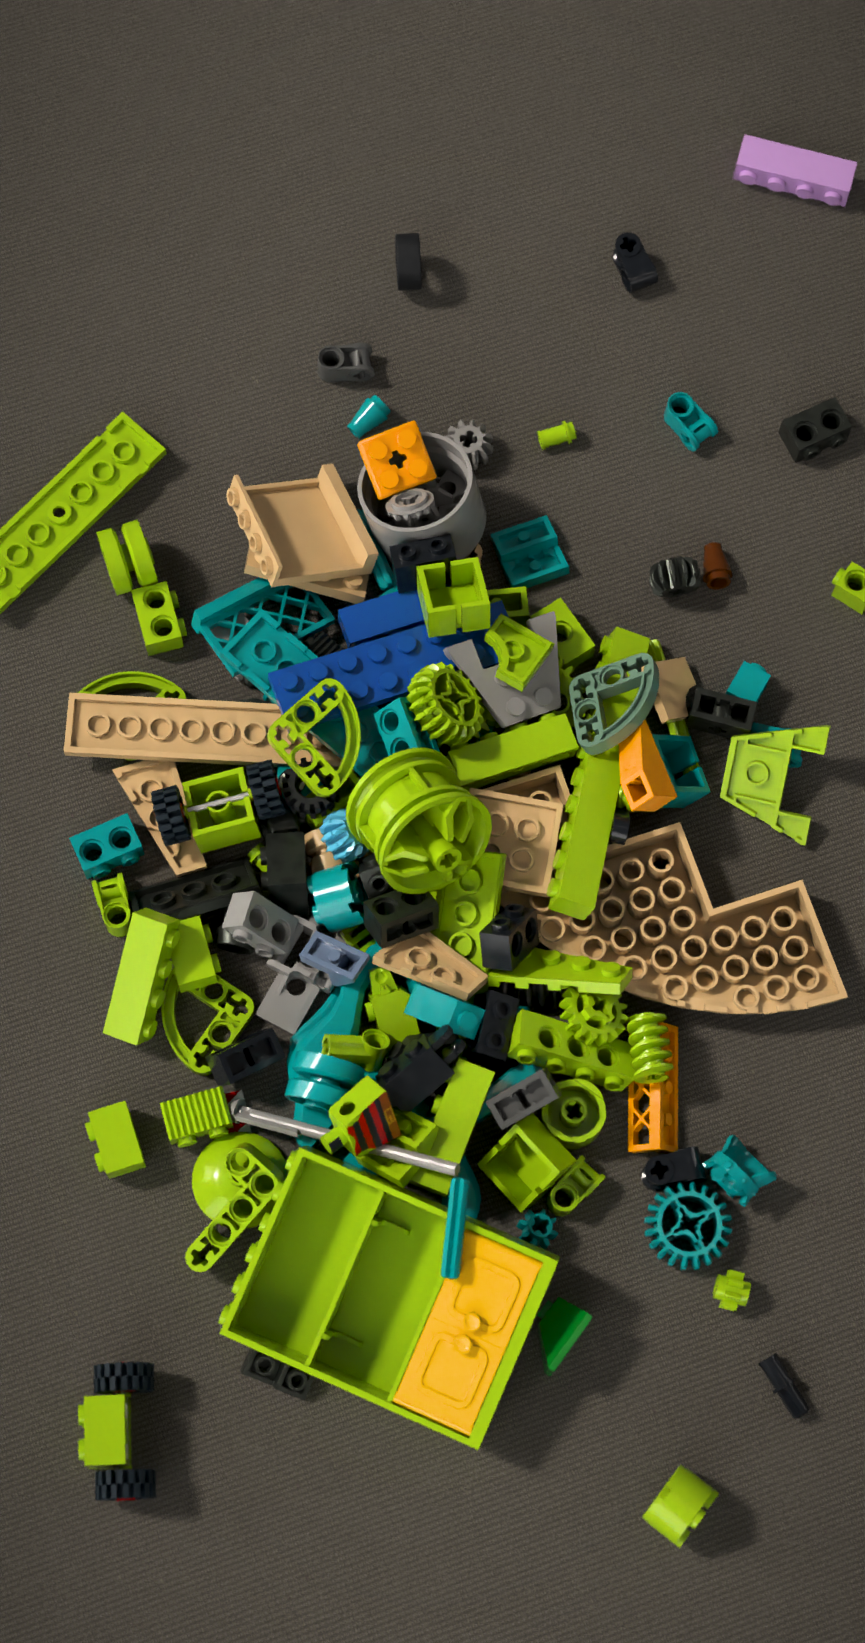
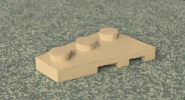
[372,932,488,1001]

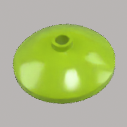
[192,1132,289,1229]

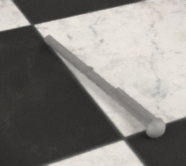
[228,1099,460,1177]

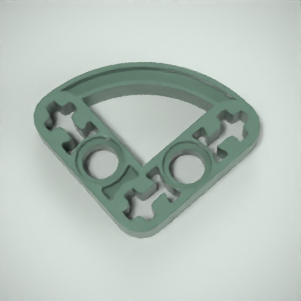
[569,653,659,755]

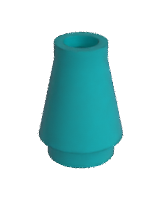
[347,395,391,439]

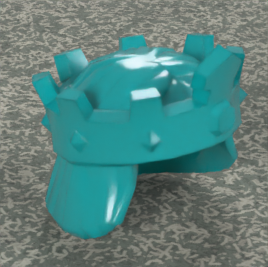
[702,1135,777,1207]

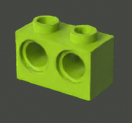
[131,581,187,656]

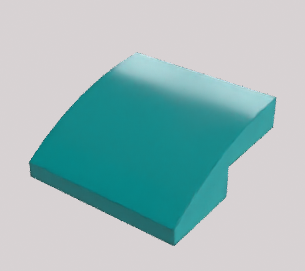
[490,515,570,588]

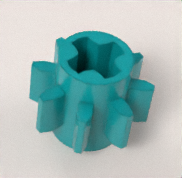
[516,1209,558,1250]

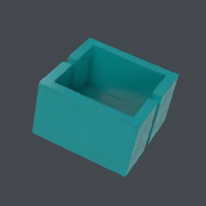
[652,734,711,808]

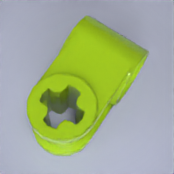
[91,872,132,937]
[546,1155,606,1217]

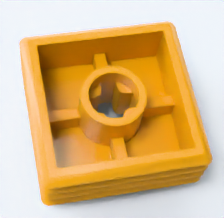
[357,420,437,500]

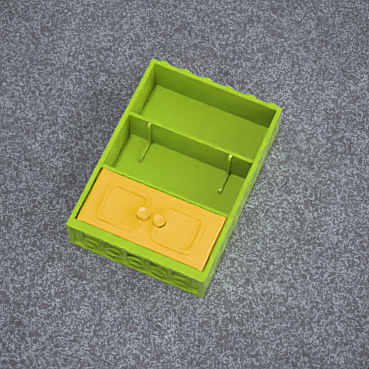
[218,1145,560,1450]

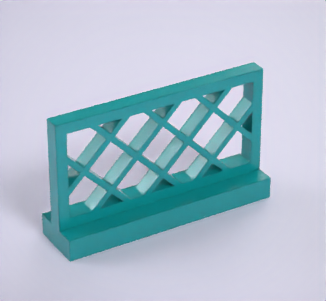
[191,577,336,677]

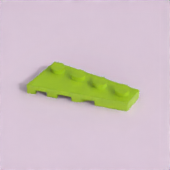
[488,948,632,995]

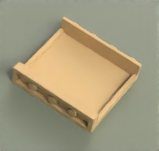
[227,464,379,587]

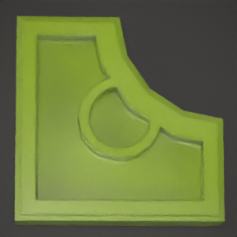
[484,613,554,692]

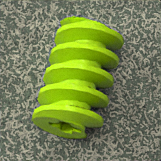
[627,1012,674,1084]

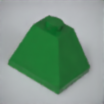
[537,1296,593,1377]

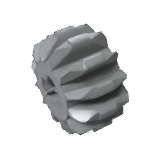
[445,419,493,471]

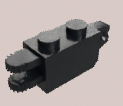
[375,1024,466,1111]

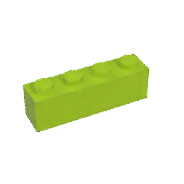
[447,713,579,791]
[103,908,180,1046]
[410,1058,495,1198]

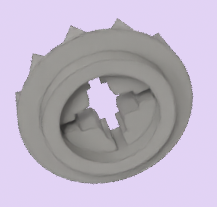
[385,488,435,521]

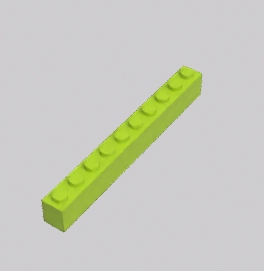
[547,626,650,921]

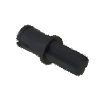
[758,1353,810,1419]

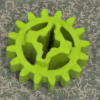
[559,986,628,1047]

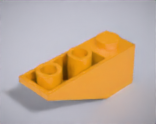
[619,719,678,812]

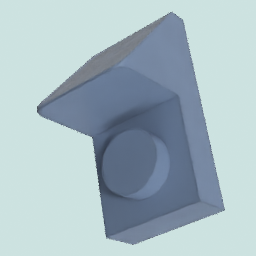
[299,931,371,987]

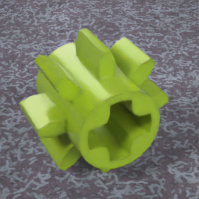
[713,1269,751,1311]

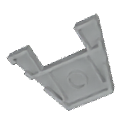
[443,611,561,729]

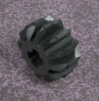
[649,556,701,598]

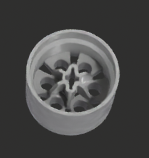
[357,432,486,563]

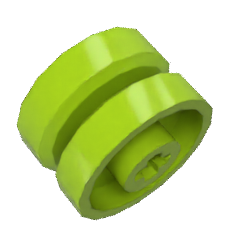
[96,520,158,596]

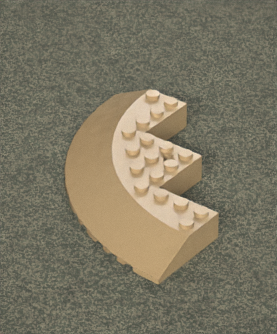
[482,765,848,1014]

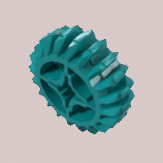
[644,1181,732,1270]

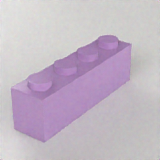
[733,134,857,207]

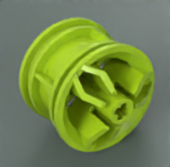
[346,748,492,894]

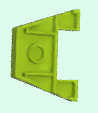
[720,725,831,846]

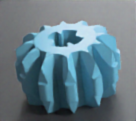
[319,808,370,863]

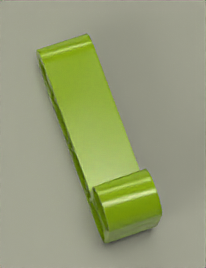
[185,1143,284,1272]

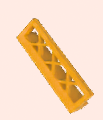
[628,1022,678,1154]

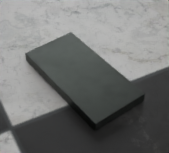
[128,856,262,920]

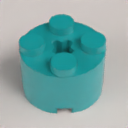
[306,861,369,933]

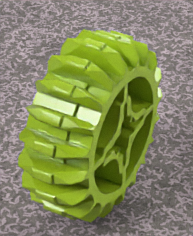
[406,662,485,747]

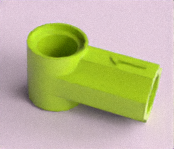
[321,1028,390,1072]

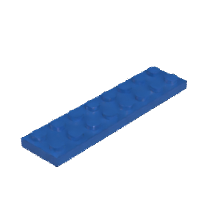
[268,600,509,733]

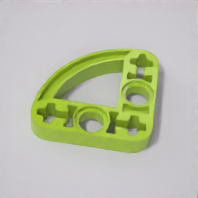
[78,671,186,761]
[267,678,361,798]
[161,968,255,1076]

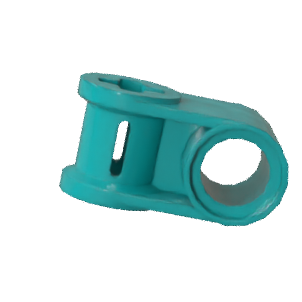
[664,392,718,452]

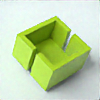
[416,557,490,638]
[477,1113,577,1213]

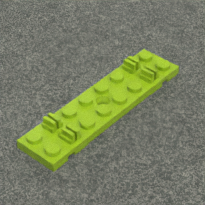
[0,411,167,614]

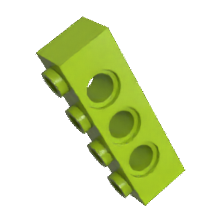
[507,1009,636,1092]

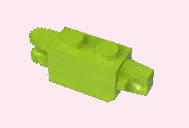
[364,967,420,1058]

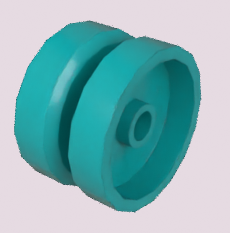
[284,1051,365,1112]

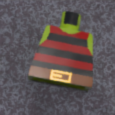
[320,1075,401,1157]

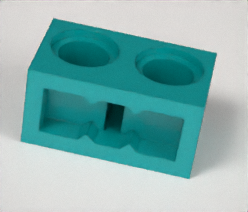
[373,697,440,756]
[69,813,145,879]

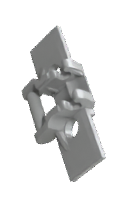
[255,914,355,1035]

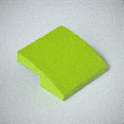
[355,1106,439,1188]

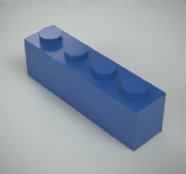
[338,583,451,648]

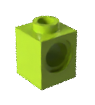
[831,561,865,615]

